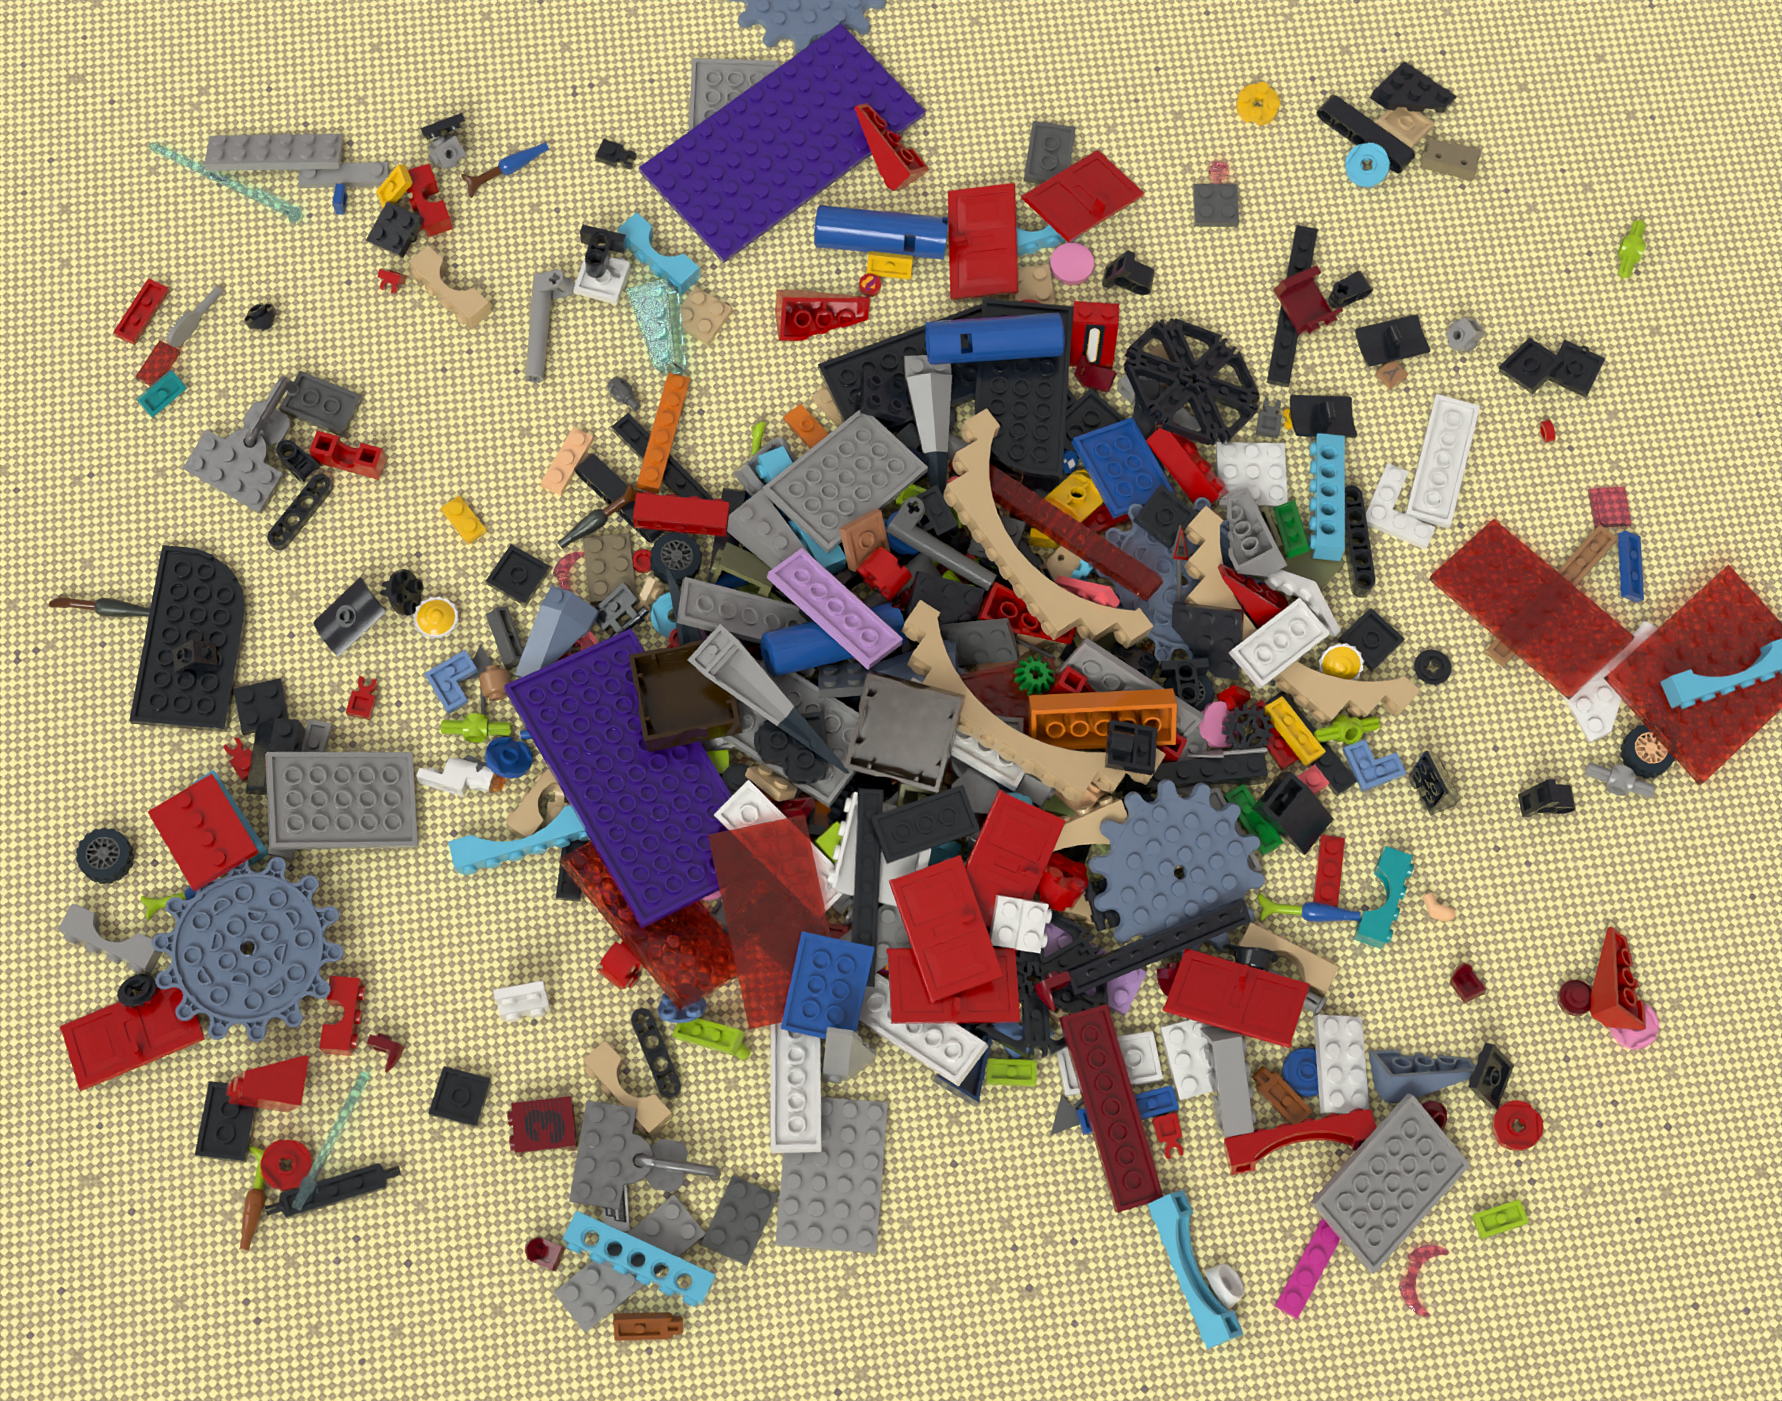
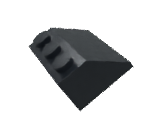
[246,718,305,795]

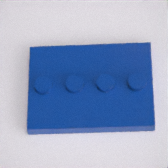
[1071,417,1175,519]
[780,931,875,1039]

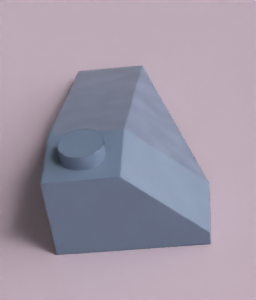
[1369,1049,1476,1103]

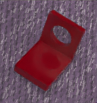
[1074,355,1117,392]

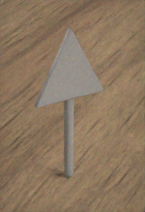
[1187,747,1268,758]

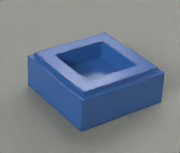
[332,184,348,215]

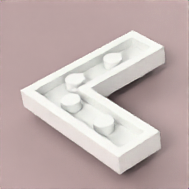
[1366,463,1435,550]
[1264,569,1341,637]

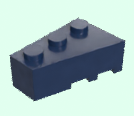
[932,1023,995,1107]

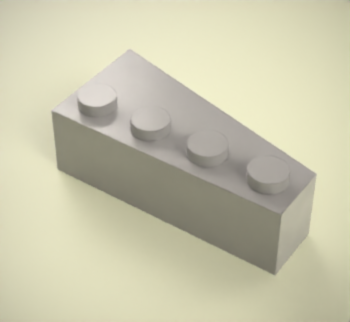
[727,489,811,569]
[1200,1026,1256,1137]

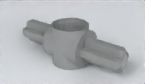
[1585,763,1655,798]

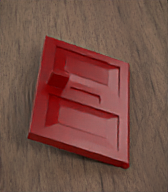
[1021,150,1144,243]
[948,182,1018,300]
[965,790,1066,927]
[889,855,1004,1003]
[886,947,1020,1024]
[1162,949,1310,1048]
[59,986,205,1091]

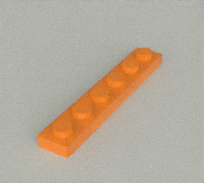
[636,372,690,494]

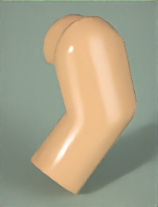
[1422,893,1456,922]

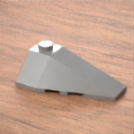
[1227,487,1287,576]
[823,1027,876,1084]

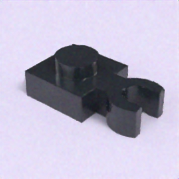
[595,138,637,170]

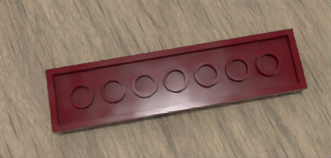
[1059,1004,1164,1213]

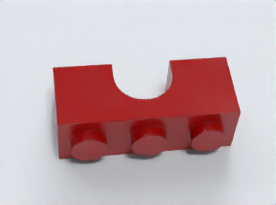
[406,163,453,237]
[309,430,387,480]
[319,975,366,1056]

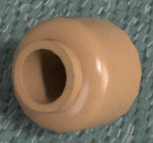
[479,665,511,701]

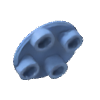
[657,989,707,1023]

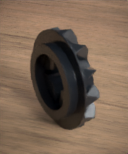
[1413,650,1452,686]
[117,974,157,1009]

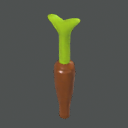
[239,1146,266,1251]

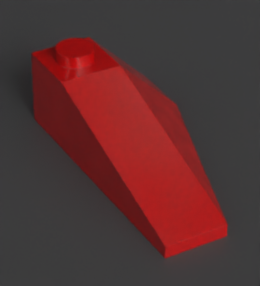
[854,103,930,191]
[775,289,870,341]
[1218,564,1289,629]
[978,582,1077,645]
[1590,926,1646,1030]

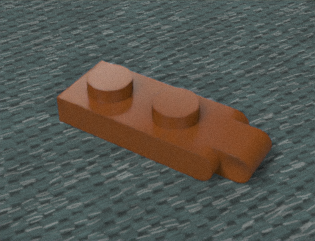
[1252,1066,1313,1125]
[613,1312,684,1341]

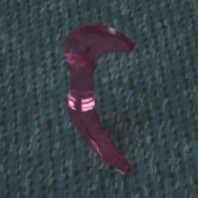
[553,552,596,608]
[1399,1245,1449,1317]

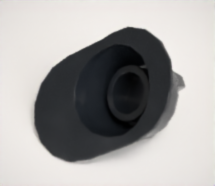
[1222,944,1279,972]

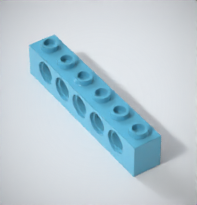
[1309,433,1345,561]
[563,1211,716,1307]

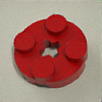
[1492,1100,1544,1151]
[260,1139,312,1192]

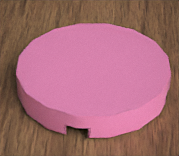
[1050,243,1094,285]
[1199,701,1238,749]
[1609,1003,1659,1050]

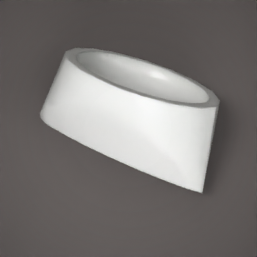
[1205,1264,1245,1310]

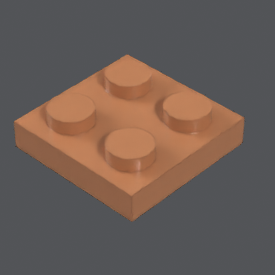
[839,508,890,572]

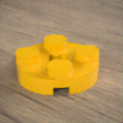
[1236,82,1280,126]

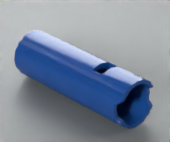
[814,205,948,260]
[925,313,1065,365]
[760,602,906,677]

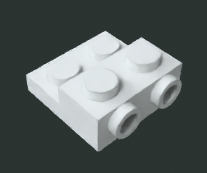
[573,257,631,305]
[989,895,1052,953]
[493,981,551,1022]

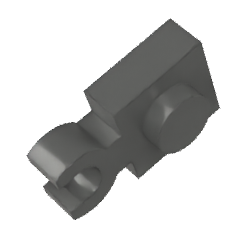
[1255,397,1282,439]

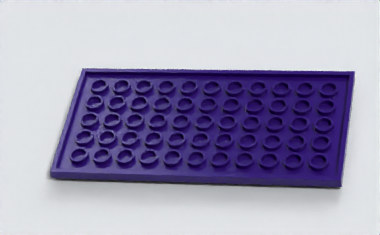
[639,23,926,264]
[504,628,766,928]

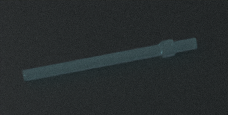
[292,1071,370,1210]

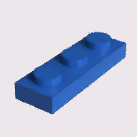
[1618,530,1644,603]

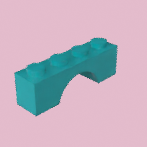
[1353,846,1414,949]

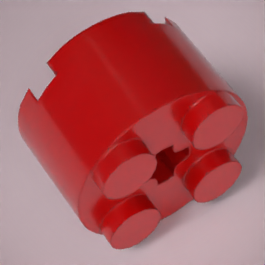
[856,546,912,602]
[1035,853,1089,911]
[597,933,654,990]

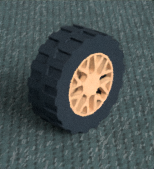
[1620,723,1677,778]

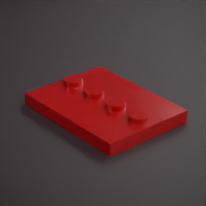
[147,773,259,892]

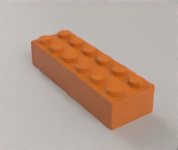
[1029,689,1177,750]

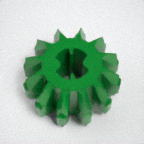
[1014,656,1054,696]

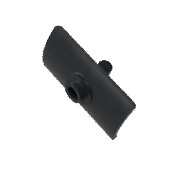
[1354,314,1431,367]
[1290,395,1358,438]
[313,577,386,656]

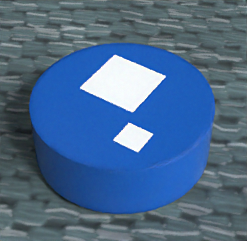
[1062,450,1078,474]

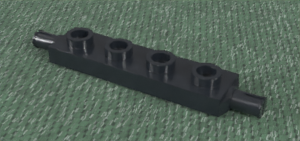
[265,1163,402,1219]

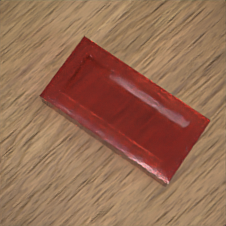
[135,340,180,386]

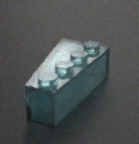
[626,278,686,376]

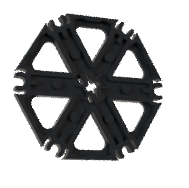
[1124,318,1260,446]
[970,908,1109,1058]

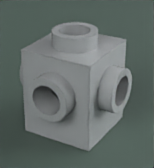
[427,133,466,169]
[1444,316,1486,352]

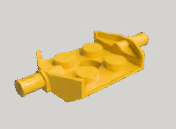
[1040,469,1104,534]

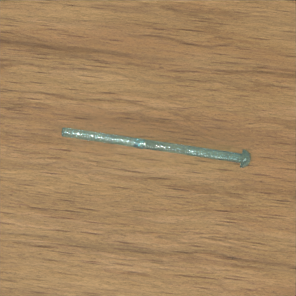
[149,142,302,223]

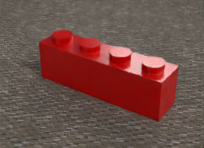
[1146,423,1229,508]
[633,491,730,537]

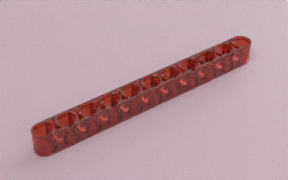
[948,448,1163,601]

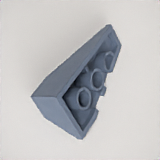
[515,585,599,678]
[867,640,959,682]

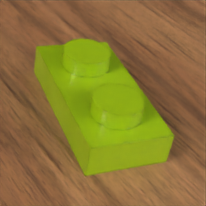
[986,1058,1037,1087]
[1471,1199,1529,1240]

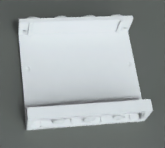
[827,792,932,907]

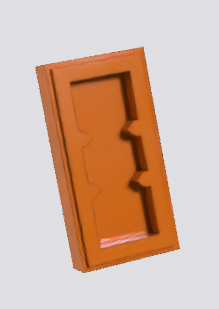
[783,404,829,449]

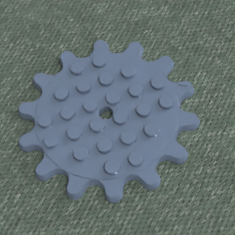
[729,0,887,54]
[1096,497,1266,662]
[1089,779,1265,963]
[152,857,344,1042]

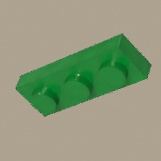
[1273,500,1311,558]
[1224,784,1284,857]

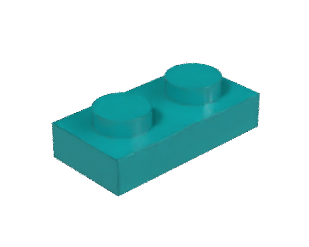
[135,370,187,418]

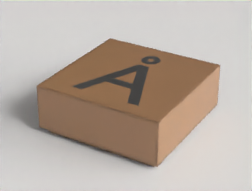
[1375,361,1408,390]

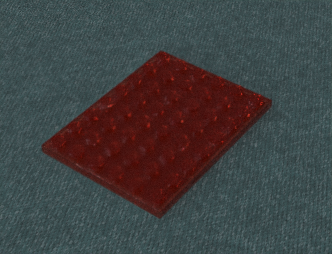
[1604,564,1782,785]

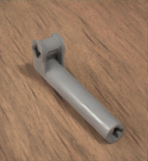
[525,269,575,383]

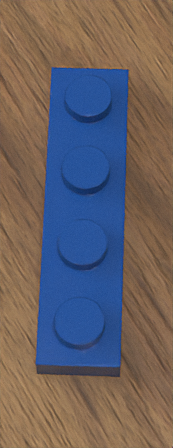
[1076,1085,1179,1136]

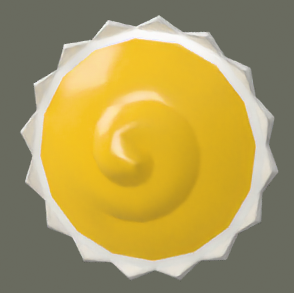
[413,596,459,639]
[1318,643,1364,680]

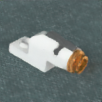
[416,755,506,797]

